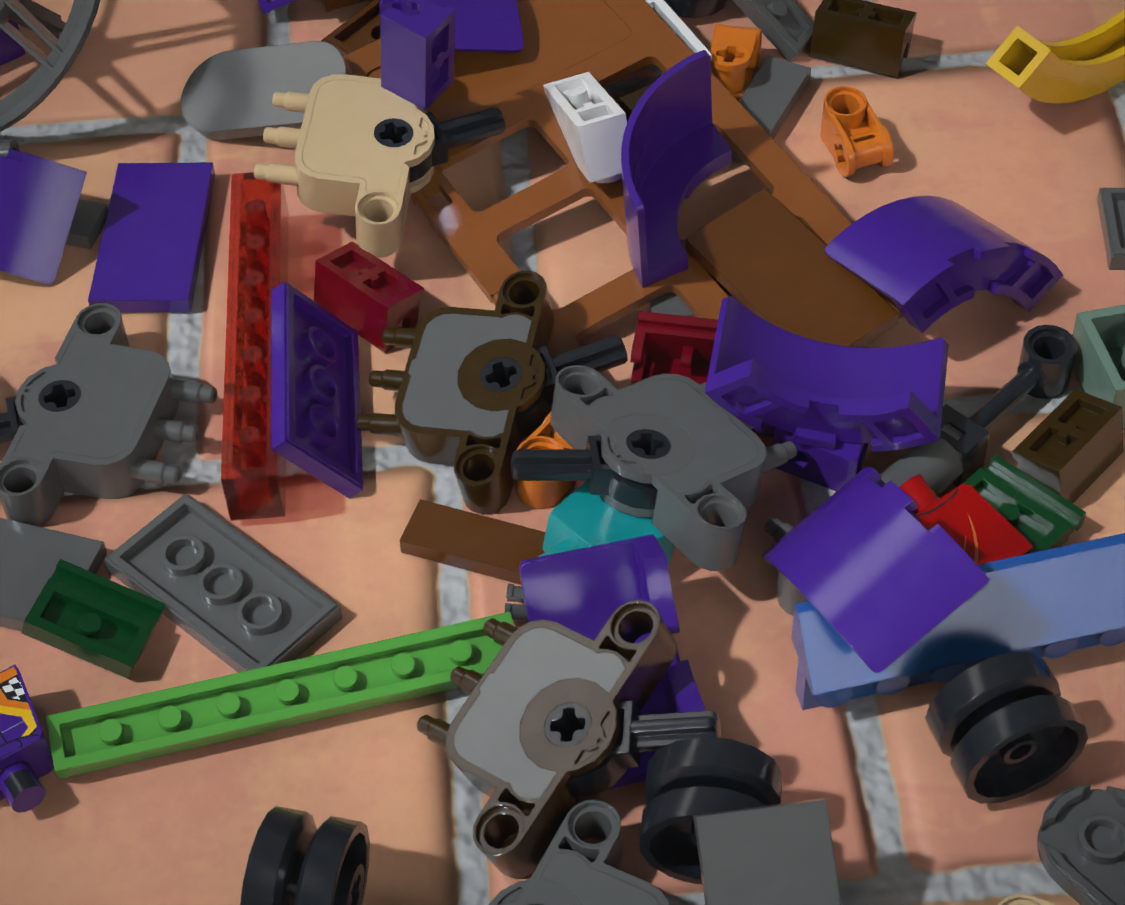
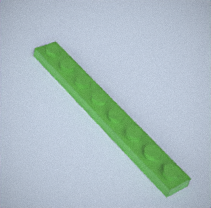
[46,612,514,779]

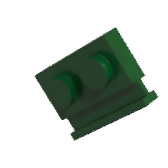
[962,454,1086,554]
[21,559,165,679]

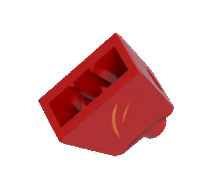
[900,474,1033,565]

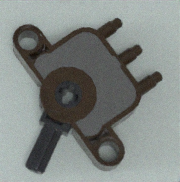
[356,270,628,515]
[417,600,721,878]

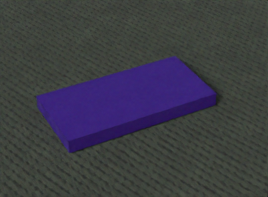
[88,162,215,313]
[271,281,363,499]

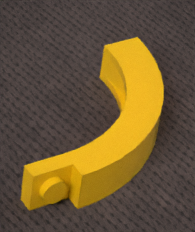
[985,8,1125,104]

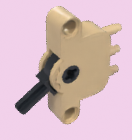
[254,74,506,258]

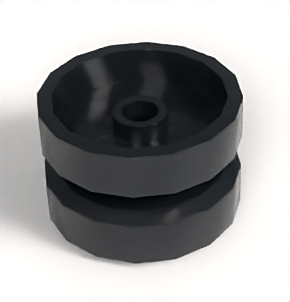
[925,652,1088,804]
[640,737,783,884]
[240,806,370,905]

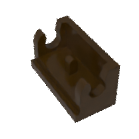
[809,0,917,77]
[1012,389,1124,503]

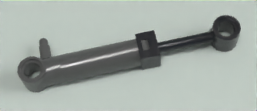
[764,324,1076,616]

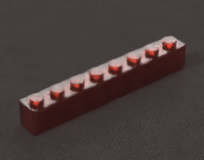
[221,172,289,521]

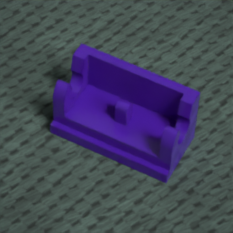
[380,0,455,110]

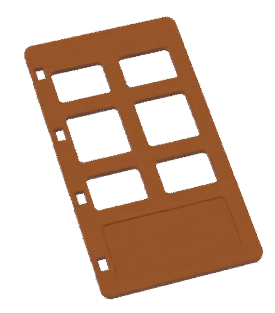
[343,0,904,390]

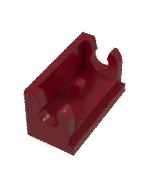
[314,241,424,353]
[630,311,718,385]

